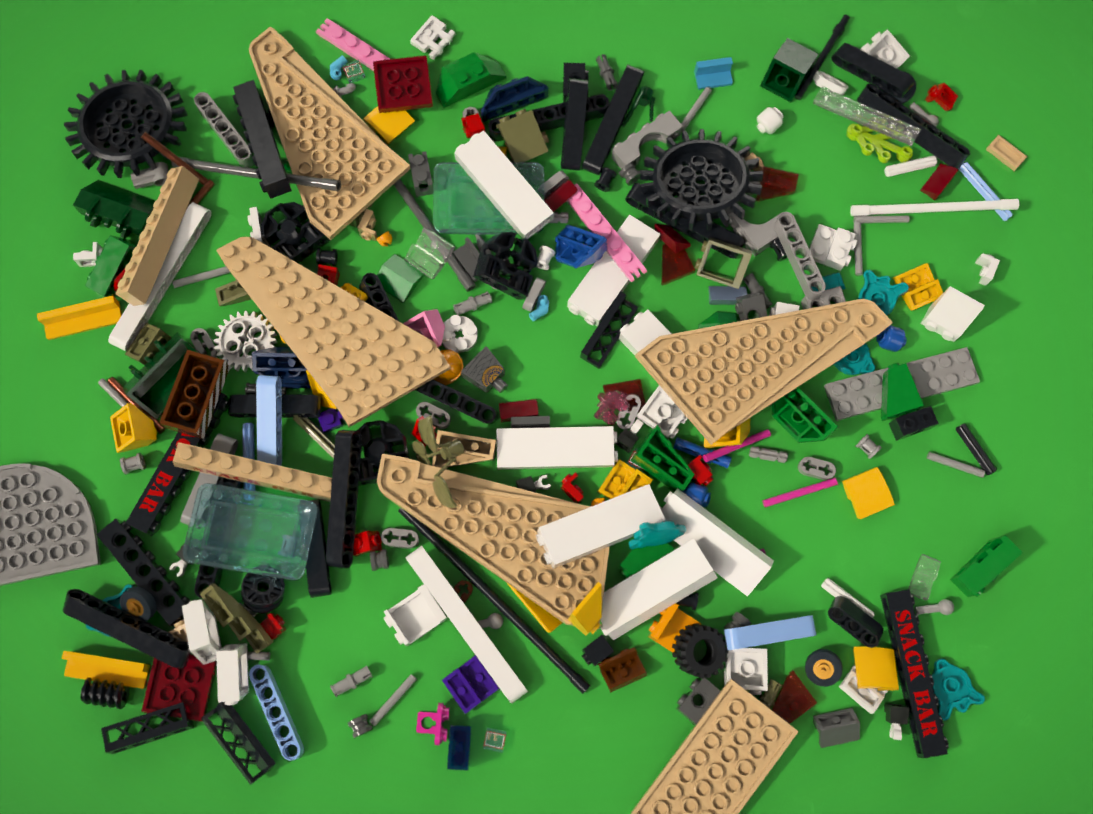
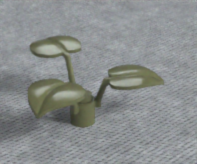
[412,416,464,508]

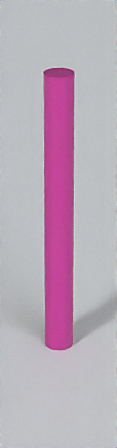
[703,429,771,462]
[762,478,838,508]

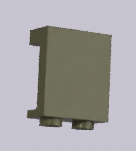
[496,109,548,166]

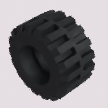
[672,624,729,678]

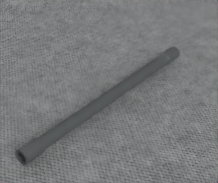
[171,157,341,191]
[393,179,476,292]

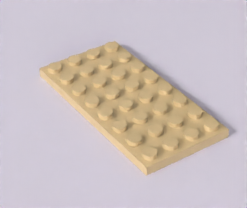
[631,678,799,814]

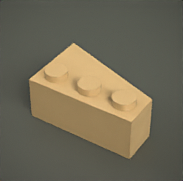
[432,430,497,468]

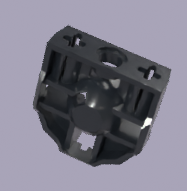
[260,202,330,264]
[473,232,538,300]
[356,420,410,486]

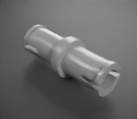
[453,291,492,316]
[330,665,373,697]

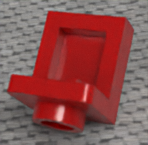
[353,531,382,556]

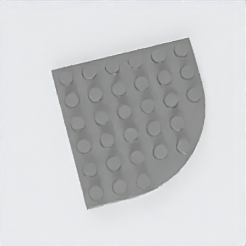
[0,463,101,586]

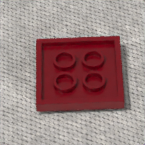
[373,55,433,113]
[141,655,217,721]

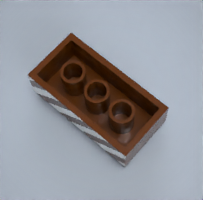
[159,350,230,439]

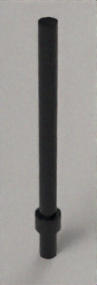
[795,14,850,100]

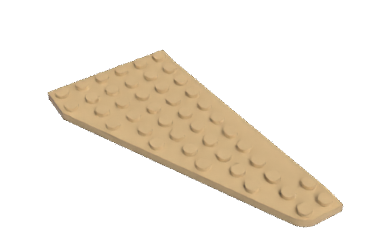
[249,26,411,240]
[216,237,450,427]
[635,299,893,445]
[377,454,610,630]

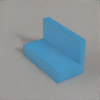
[694,57,733,90]

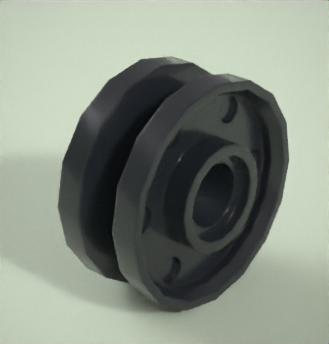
[241,567,285,613]

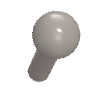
[909,102,939,127]
[915,599,955,615]
[477,613,503,629]

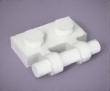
[410,16,456,60]

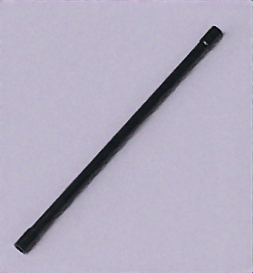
[398,508,591,694]

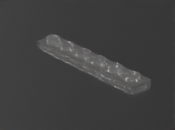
[813,87,921,146]

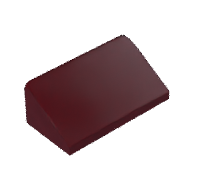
[920,164,958,201]
[543,180,578,212]
[655,224,691,253]
[499,399,539,422]

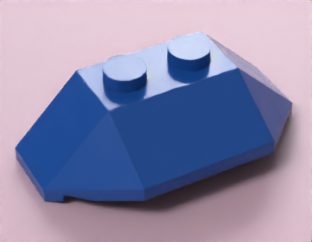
[555,225,607,268]

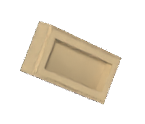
[986,135,1027,171]

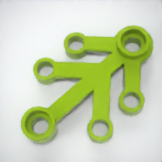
[847,120,913,163]

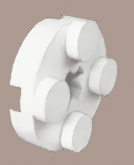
[442,315,478,354]

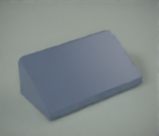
[709,286,747,305]

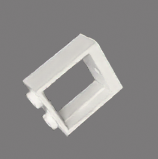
[182,599,222,665]
[216,643,249,705]

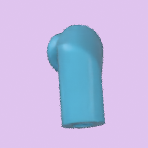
[330,55,348,80]
[529,295,549,321]

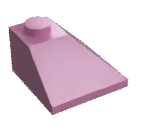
[403,309,445,347]

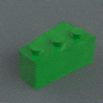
[85,235,137,297]
[631,425,695,492]
[950,535,1023,597]

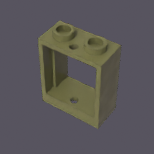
[694,237,752,289]

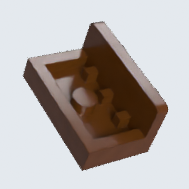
[598,647,647,693]

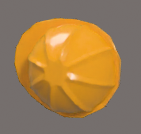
[433,349,464,385]

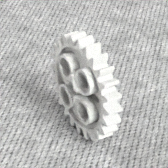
[214,311,277,372]

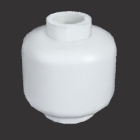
[756,107,784,134]

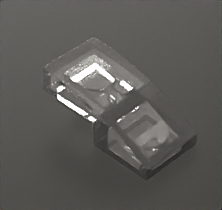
[908,554,941,601]

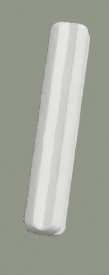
[884,155,937,177]
[821,578,875,618]

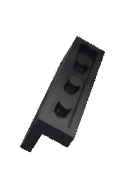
[580,291,638,369]
[101,702,194,754]
[201,702,276,785]

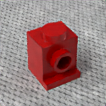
[461,113,485,139]
[317,264,340,286]
[688,455,714,486]

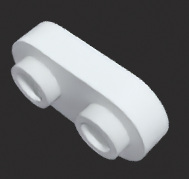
[813,71,848,96]

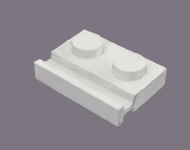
[839,665,889,714]

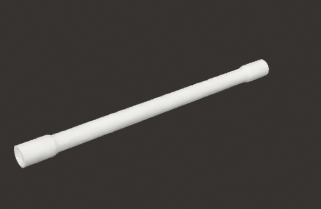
[850,199,1019,216]

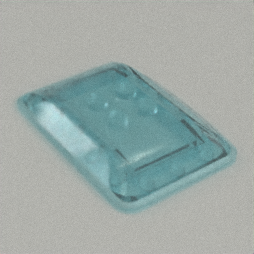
[433,162,544,235]
[183,483,318,580]

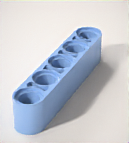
[256,375,282,466]
[724,615,817,650]
[249,665,304,761]

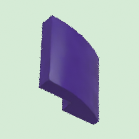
[442,655,500,714]

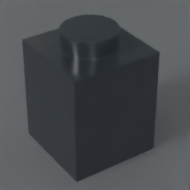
[581,635,614,667]

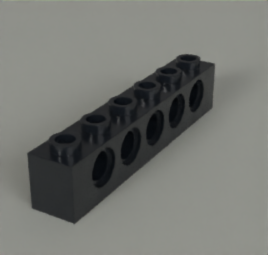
[96,519,191,627]

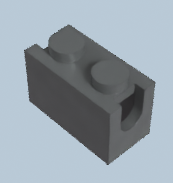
[408,151,434,197]

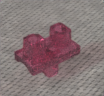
[593,390,630,425]

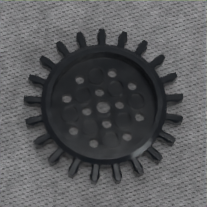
[64,70,188,178]
[640,129,763,231]

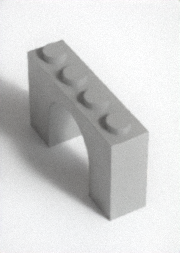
[715,182,788,256]

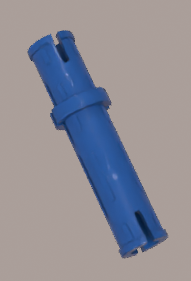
[673,437,732,469]

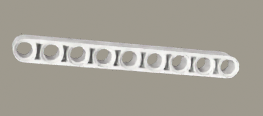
[108,202,211,352]
[405,545,528,704]

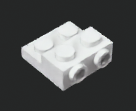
[860,29,910,68]
[809,224,857,271]
[636,385,688,440]
[724,647,768,695]

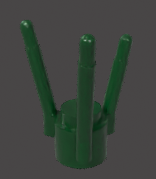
[622,86,655,127]

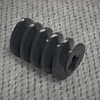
[80,677,130,709]

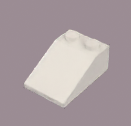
[920,286,985,342]

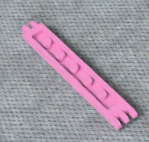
[316,18,390,71]
[567,183,647,282]

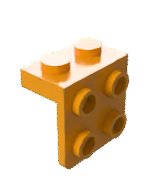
[648,603,702,652]

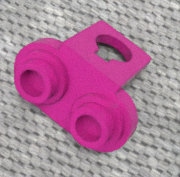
[416,703,450,746]

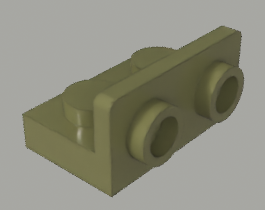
[125,323,172,365]

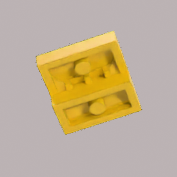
[363,106,415,145]
[892,263,943,311]
[597,459,653,500]
[842,467,895,519]
[853,647,899,691]

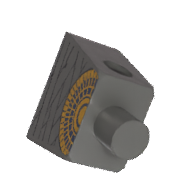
[461,346,508,393]

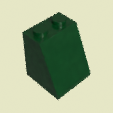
[760,38,818,102]

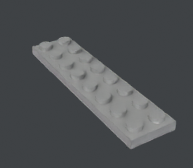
[824,347,980,421]

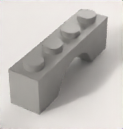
[611,110,683,170]

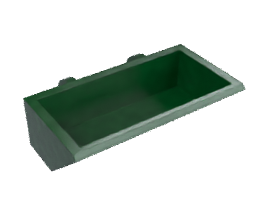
[73,180,155,239]
[123,332,200,420]

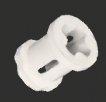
[536,246,556,270]

